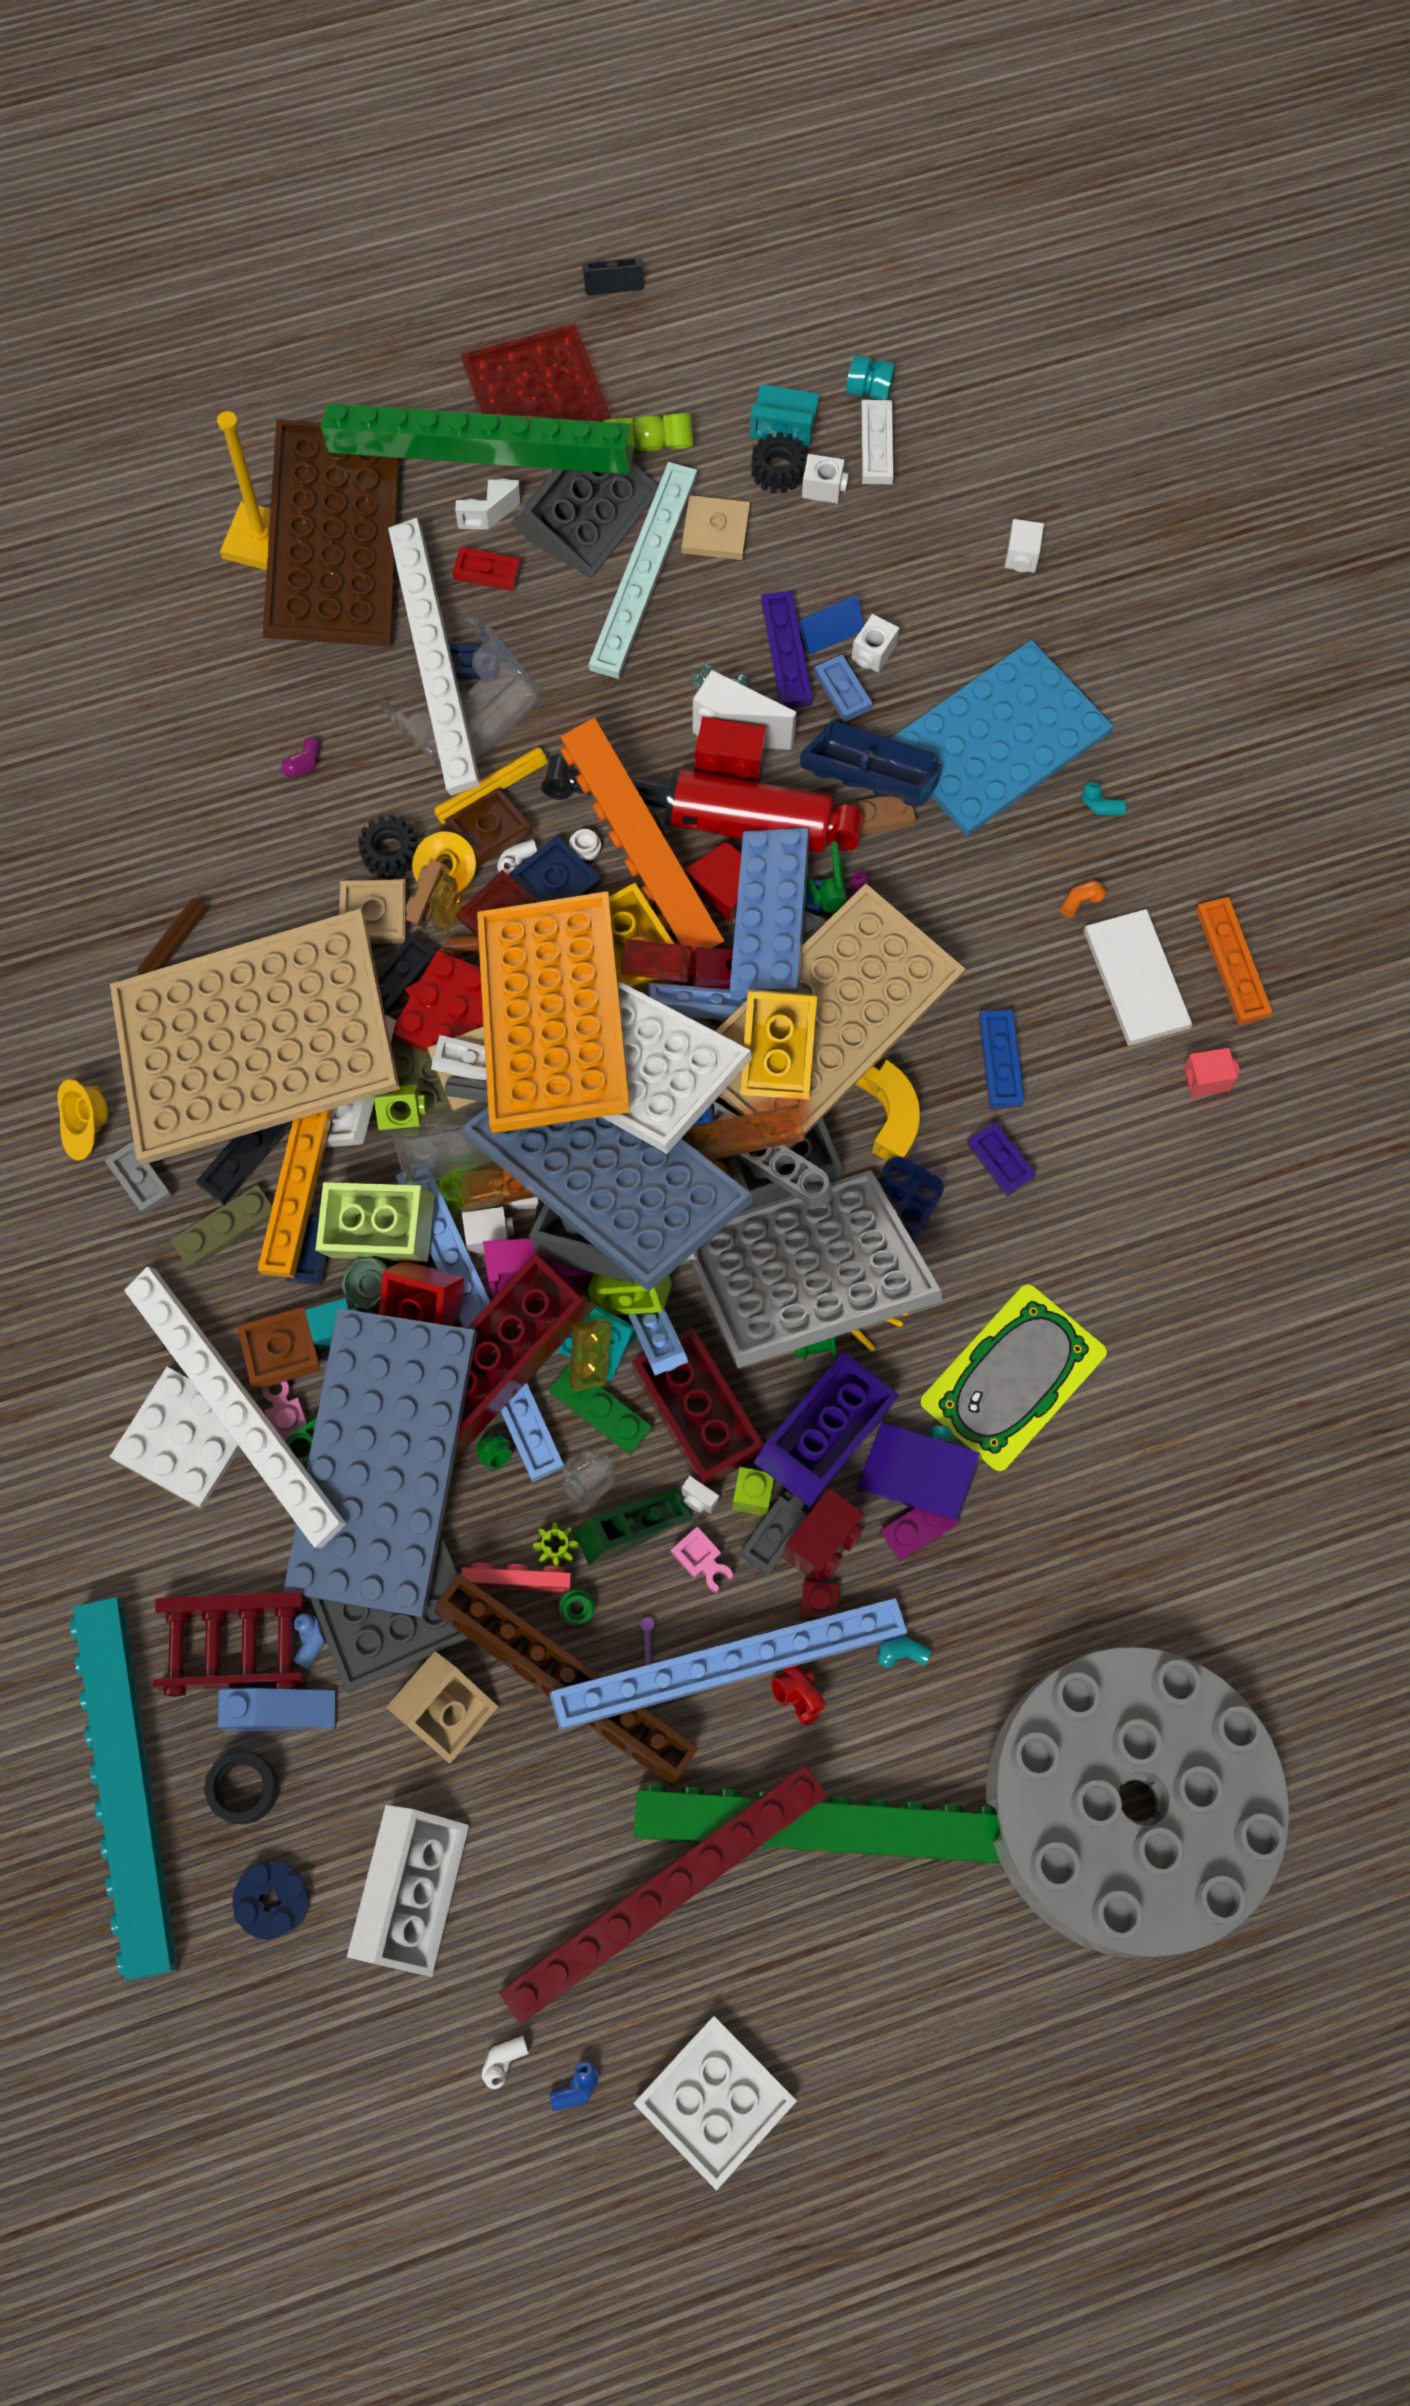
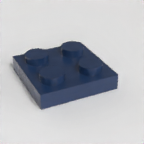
[509,835,601,903]

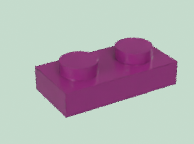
[880,1509,960,1563]

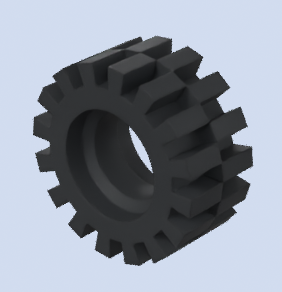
[751,433,807,494]
[358,815,418,879]

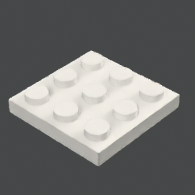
[110,1367,240,1509]
[633,2016,797,2191]

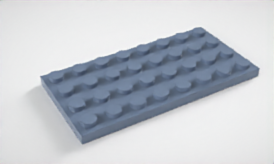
[461,1107,753,1292]
[283,1308,478,1617]

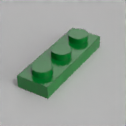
[549,1363,652,1457]

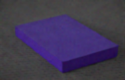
[857,1423,982,1522]

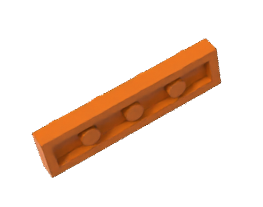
[1196,897,1273,1025]

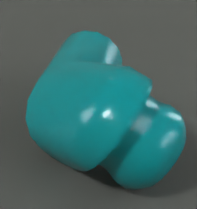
[1081,782,1126,816]
[877,1636,932,1667]

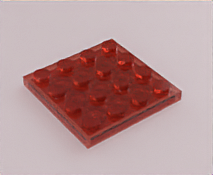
[461,323,612,422]

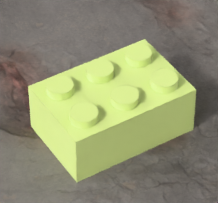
[315,1182,435,1262]

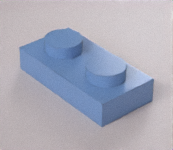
[814,655,873,722]

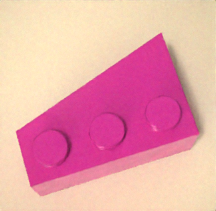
[483,1239,594,1299]

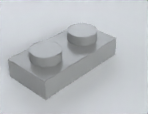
[104,1141,172,1216]

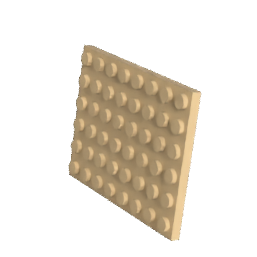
[110,908,400,1165]

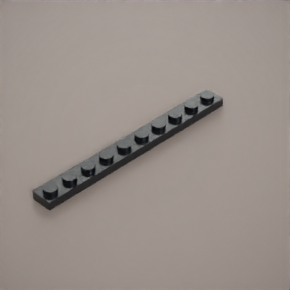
[196,934,436,1205]

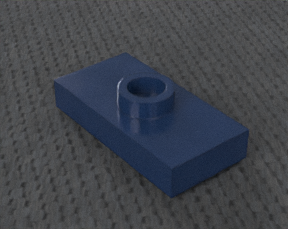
[286,1215,327,1286]

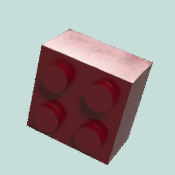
[783,1488,865,1582]

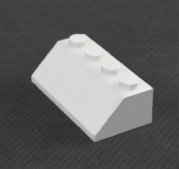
[347,1805,469,1977]

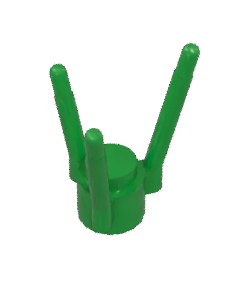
[807,841,848,913]

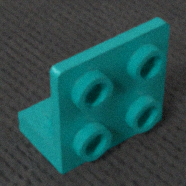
[750,385,819,447]

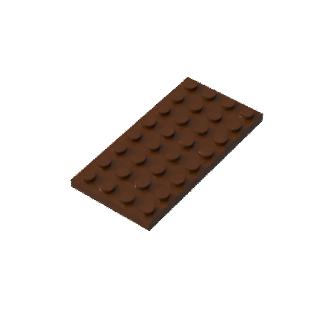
[263,419,398,647]

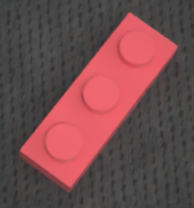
[462,1562,572,1593]

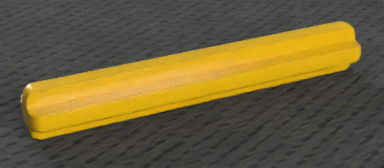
[434,747,547,824]

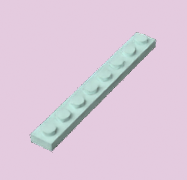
[589,462,697,679]

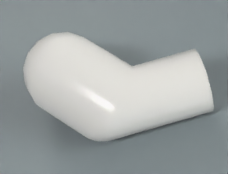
[497,839,538,877]
[482,2035,529,2089]

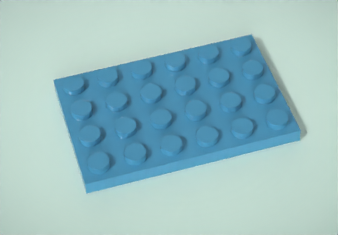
[890,640,1114,837]

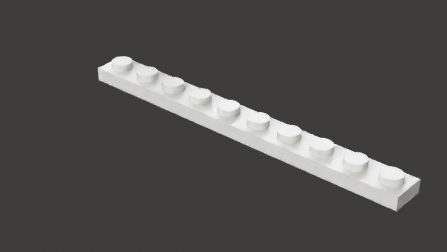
[388,518,481,796]
[124,1266,346,1549]

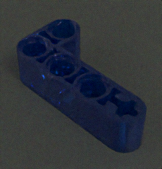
[881,1157,944,1245]

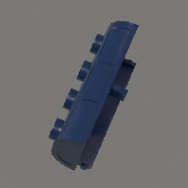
[800,721,943,806]

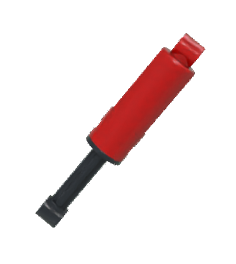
[541,754,864,853]

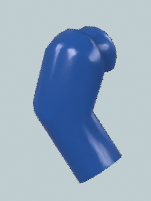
[549,2061,598,2112]

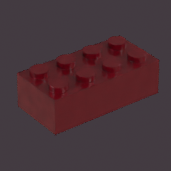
[632,1327,764,1487]

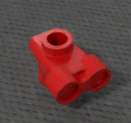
[771,1665,827,1726]

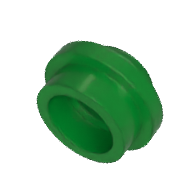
[558,1589,595,1626]

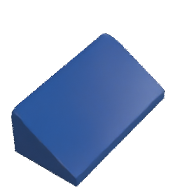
[800,596,864,654]

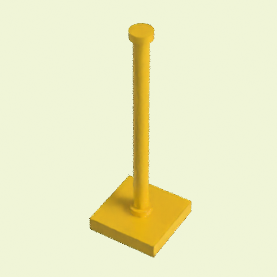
[217,411,271,570]

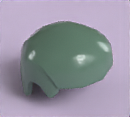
[342,1257,389,1310]

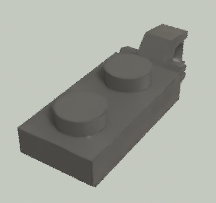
[740,1491,812,1576]

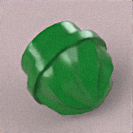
[476,1433,512,1470]

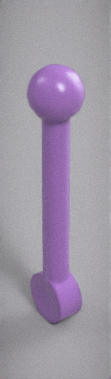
[640,1617,655,1666]

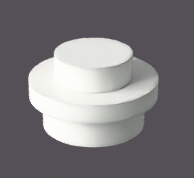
[569,829,601,861]

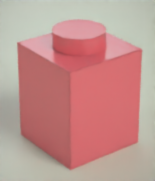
[1184,1048,1239,1097]

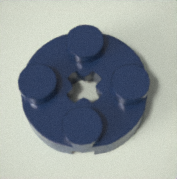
[232,1861,310,1940]

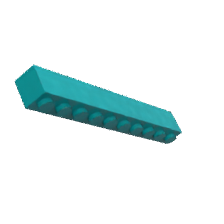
[69,1597,178,1981]

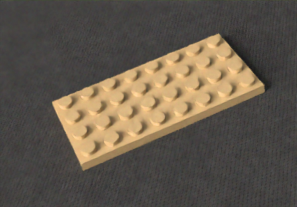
[715,884,965,1150]

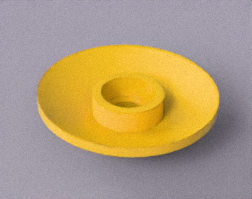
[412,832,477,897]

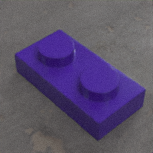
[967,1122,1036,1197]

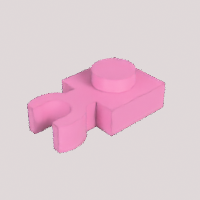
[262,1381,308,1441]
[671,1527,733,1593]

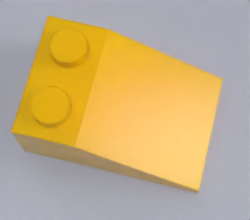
[740,989,817,1100]

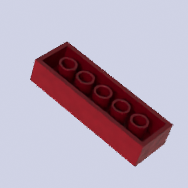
[454,1253,596,1462]

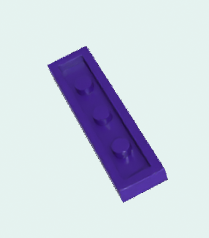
[761,591,812,708]

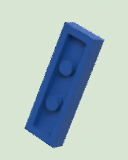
[978,1010,1024,1109]

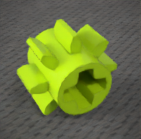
[533,1522,579,1566]

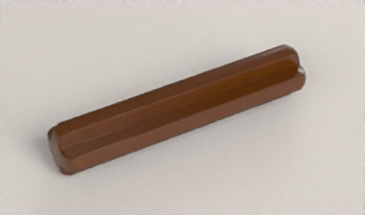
[137,898,207,975]

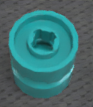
[846,354,896,400]

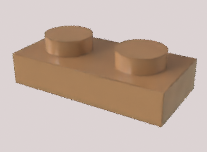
[846,796,916,835]
[405,858,450,929]

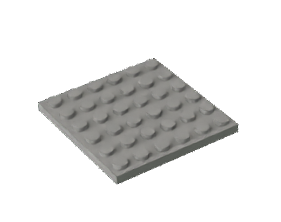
[689,1170,943,1368]

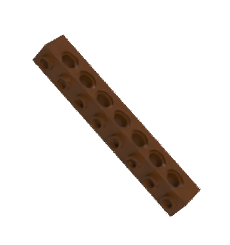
[434,1573,699,1787]

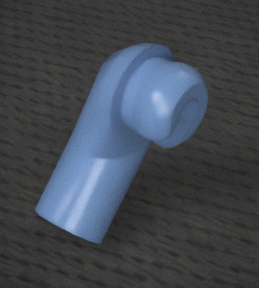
[293,1613,325,1670]

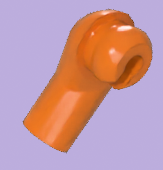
[1059,880,1106,918]

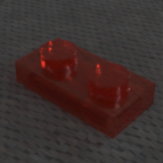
[620,939,693,982]

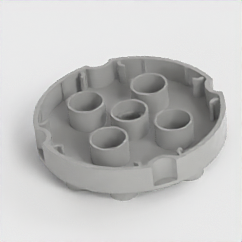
[986,1647,1289,1958]

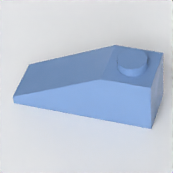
[218,1688,336,1732]

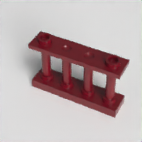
[153,1592,307,1697]

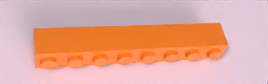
[559,717,725,962]

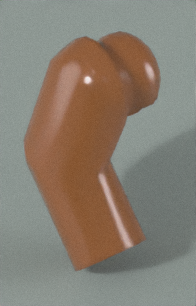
[439,935,479,959]

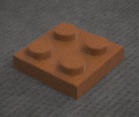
[237,1306,321,1391]

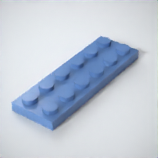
[730,828,810,998]

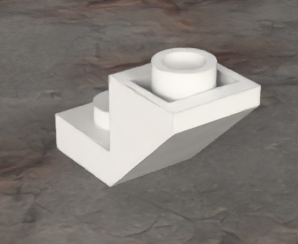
[455,478,521,529]

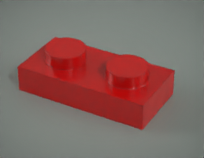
[452,547,521,592]

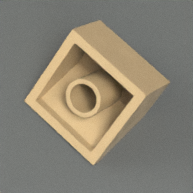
[386,1651,498,1764]

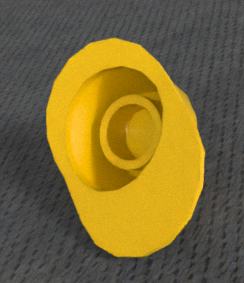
[57,1079,108,1161]

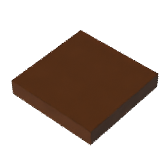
[444,787,534,866]

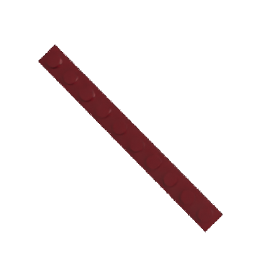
[499,1764,828,2025]

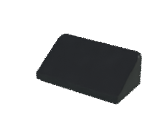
[582,257,644,295]

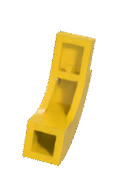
[855,1060,920,1169]

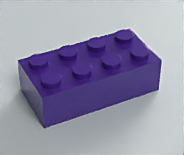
[754,1352,899,1507]

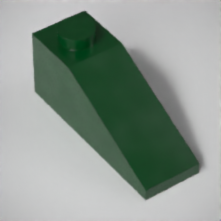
[574,1487,693,1566]

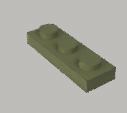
[170,1184,272,1271]

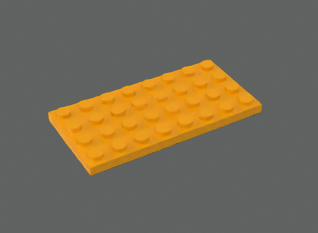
[477,891,631,1133]

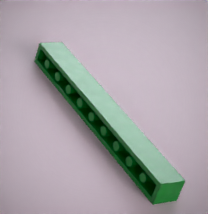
[320,403,634,474]
[633,1784,1001,1864]

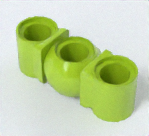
[604,413,694,452]

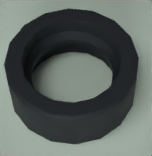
[204,1751,279,1825]

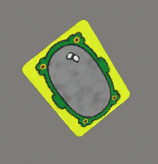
[921,1284,1107,1471]

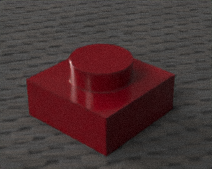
[800,1581,840,1620]

